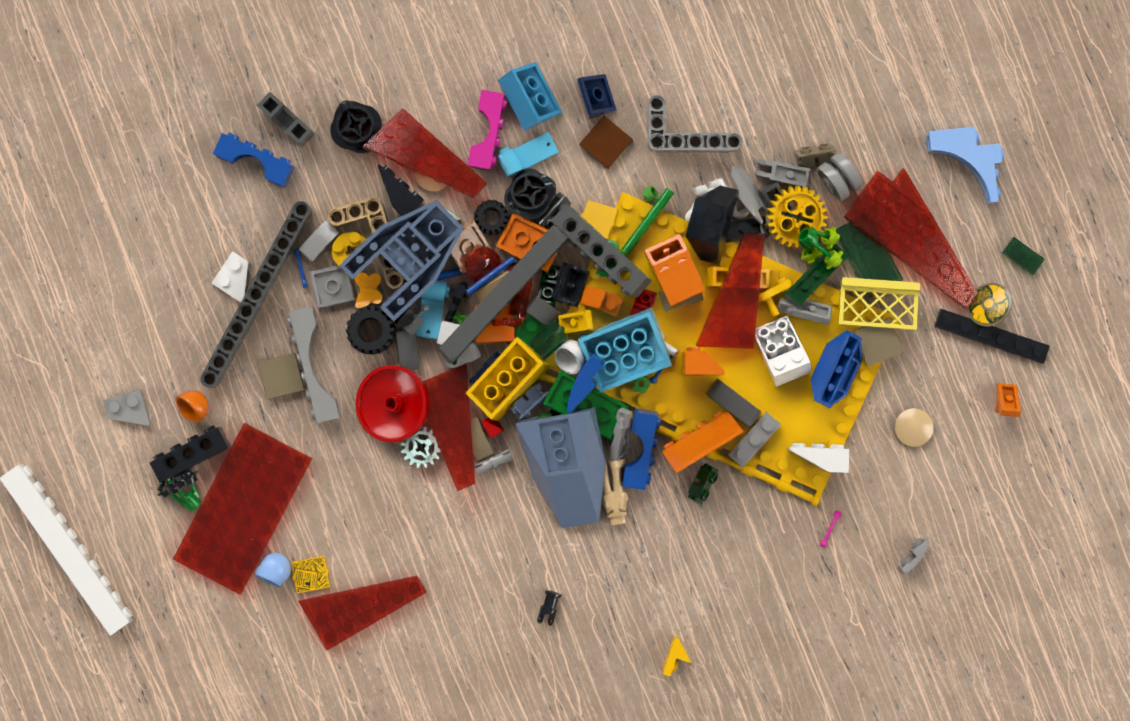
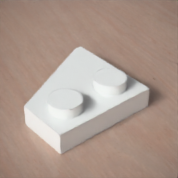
[212,251,250,302]

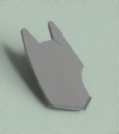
[730,166,771,224]

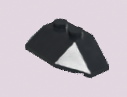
[685,185,739,265]

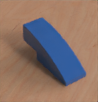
[567,353,605,413]

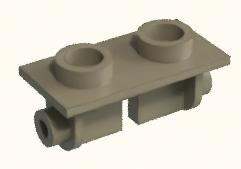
[795,143,836,167]

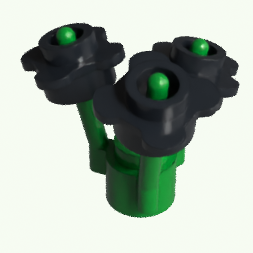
[157,470,201,512]

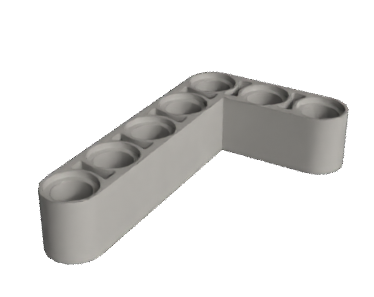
[648,95,743,153]

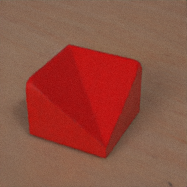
[481,417,504,438]

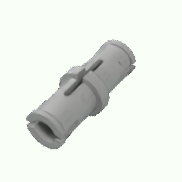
[473,449,513,476]

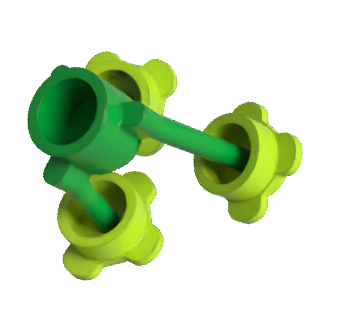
[798,227,843,270]

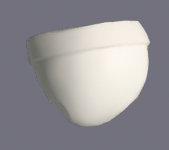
[554,340,586,374]

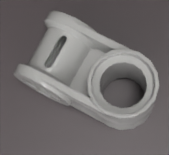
[444,340,482,369]

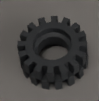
[474,200,509,235]

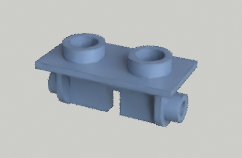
[510,383,548,420]

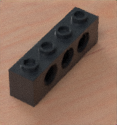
[149,425,231,483]

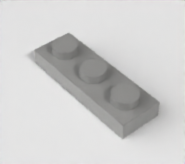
[728,412,781,468]

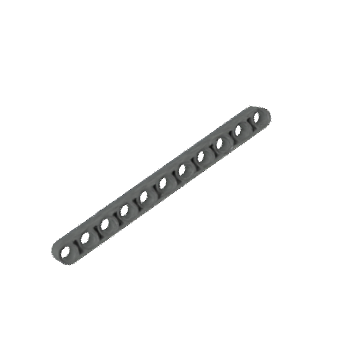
[201,201,312,388]

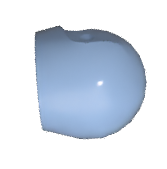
[255,553,291,587]

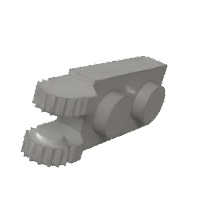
[755,159,811,188]

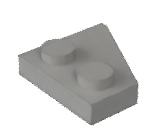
[103,390,151,426]

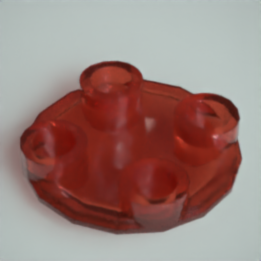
[465,246,502,283]

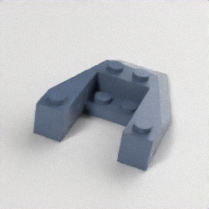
[339,200,464,321]

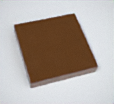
[579,115,633,169]

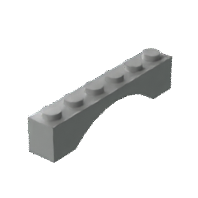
[287,306,342,424]

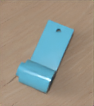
[497,132,559,178]
[416,281,450,340]

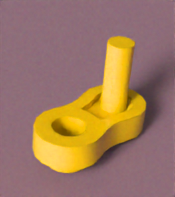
[756,276,793,317]

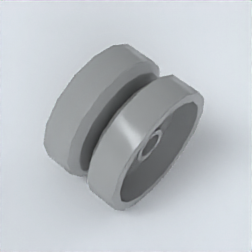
[816,152,864,202]

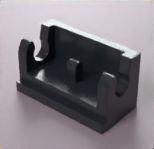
[551,262,590,308]

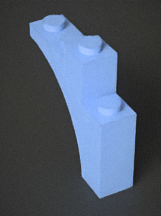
[926,127,1004,204]

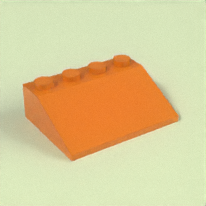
[661,410,743,473]

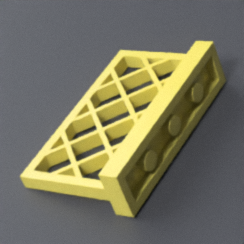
[838,277,920,331]

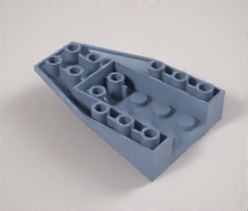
[515,407,606,528]

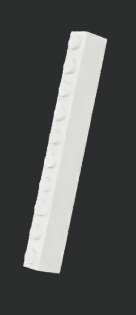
[0,464,133,636]

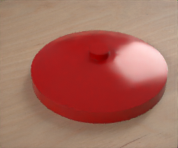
[355,365,429,442]

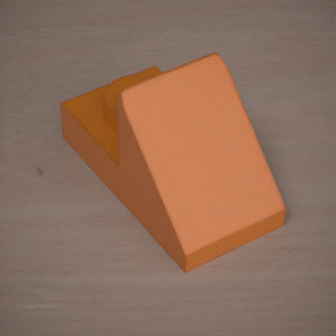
[580,285,623,317]
[995,383,1021,417]

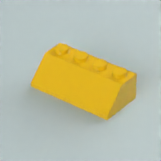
[466,337,550,421]

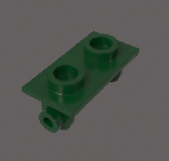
[688,463,719,504]

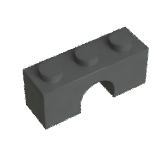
[257,92,315,147]

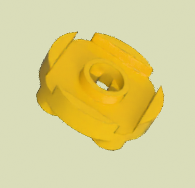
[332,232,366,267]

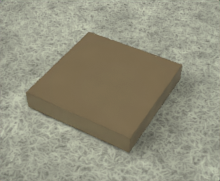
[853,317,904,366]
[258,353,305,400]

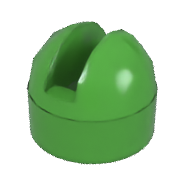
[642,186,658,202]

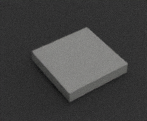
[310,266,356,309]

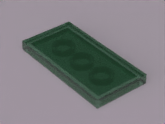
[836,212,904,298]

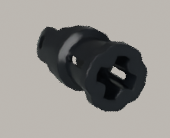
[537,590,562,626]

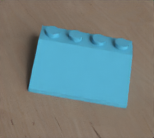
[578,307,672,392]

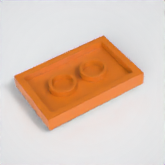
[496,213,559,273]

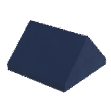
[577,74,617,119]

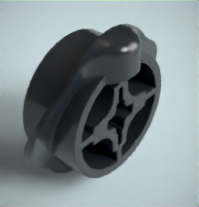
[330,100,382,154]
[504,168,556,220]

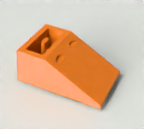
[644,234,706,307]

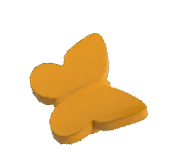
[354,272,383,308]

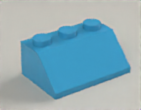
[498,62,563,131]

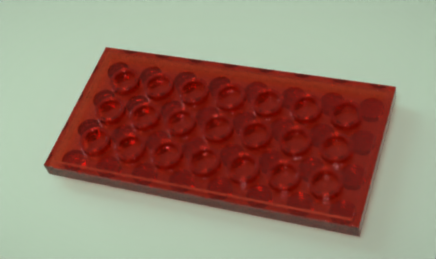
[173,423,313,595]

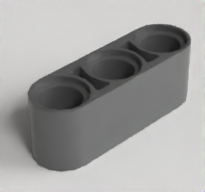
[706,379,761,427]

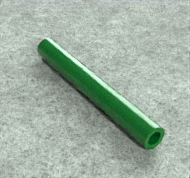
[621,188,674,255]

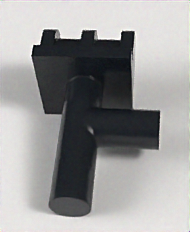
[445,282,470,322]

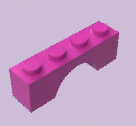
[467,90,508,172]

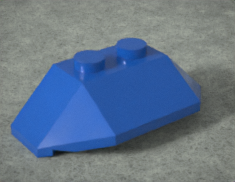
[811,330,862,408]

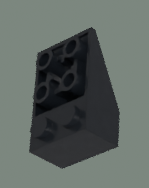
[378,164,424,216]

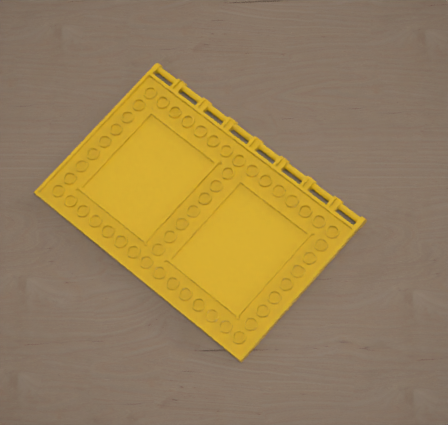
[537,192,901,507]

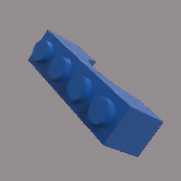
[213,132,295,188]
[622,408,661,490]

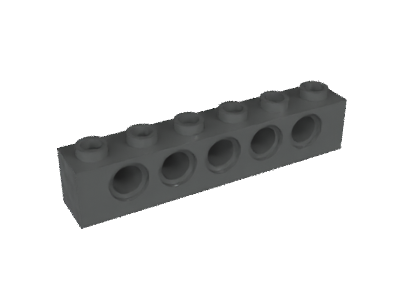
[551,204,652,298]

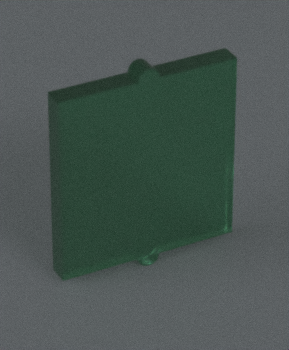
[530,319,569,361]

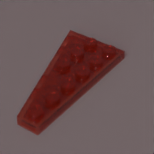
[363,108,487,199]
[696,233,764,349]
[423,364,475,492]
[298,575,427,650]

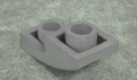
[299,220,340,263]
[898,538,930,575]

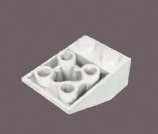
[752,316,812,387]
[787,443,849,473]

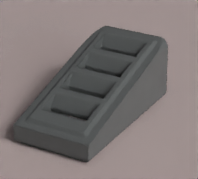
[758,181,795,222]

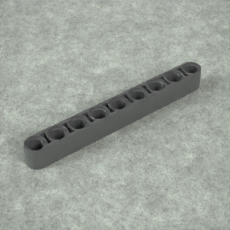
[437,225,568,364]

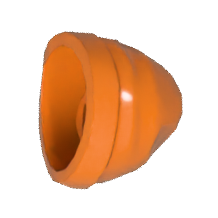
[175,390,209,423]

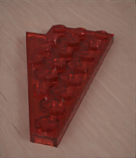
[844,168,978,309]

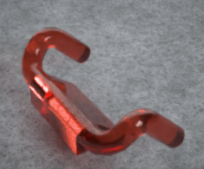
[492,264,532,327]

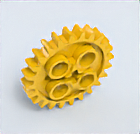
[766,186,828,248]

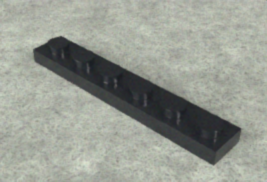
[934,309,1050,364]

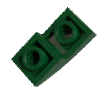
[538,265,561,307]

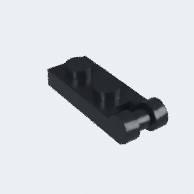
[725,216,769,243]

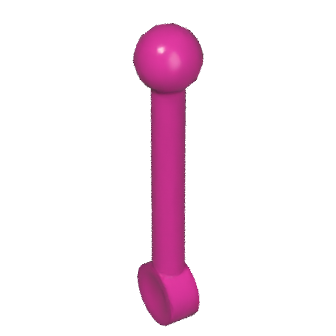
[820,510,842,548]

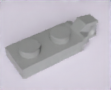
[777,297,832,325]
[610,407,633,461]

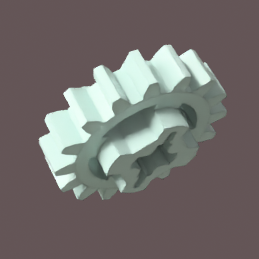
[401,427,442,468]

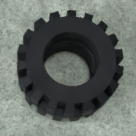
[346,306,396,355]

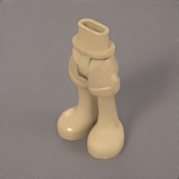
[602,457,628,525]

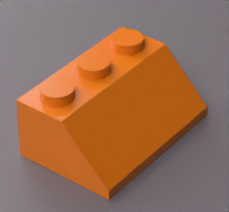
[682,347,725,375]

